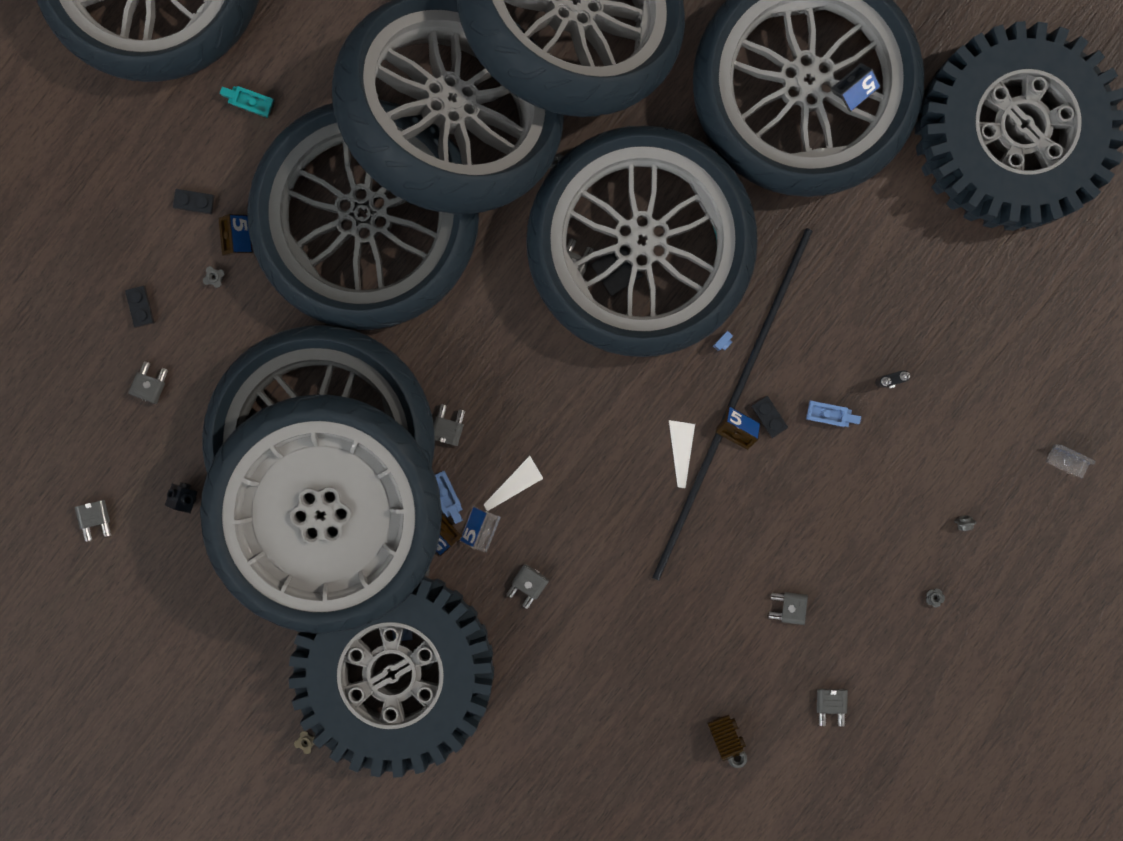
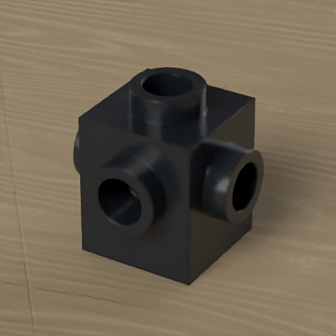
[165,482,197,514]

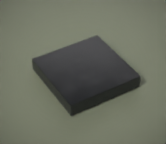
[591,246,644,296]

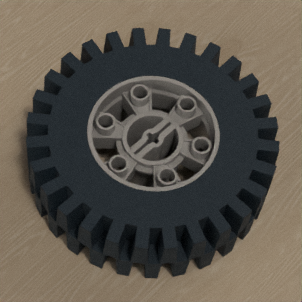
[915,21,1123,231]
[289,576,494,778]

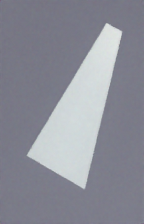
[669,420,695,488]
[484,456,543,511]

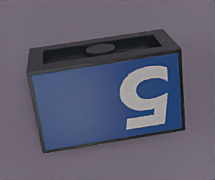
[831,63,881,112]

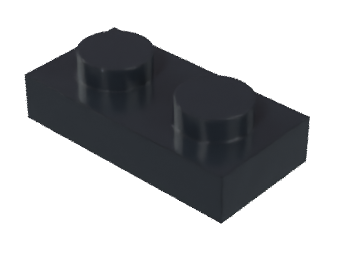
[173,189,215,215]
[125,285,155,328]
[751,396,788,438]

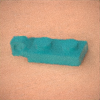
[220,86,275,118]

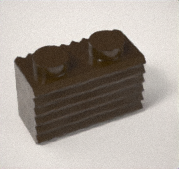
[707,715,746,761]

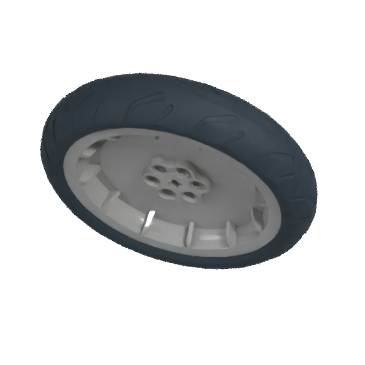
[200,395,442,634]

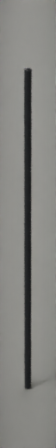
[652,228,813,580]

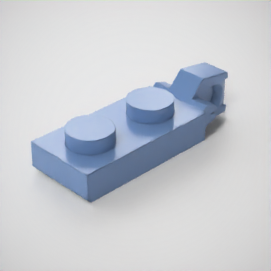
[806,401,861,427]
[435,471,463,524]

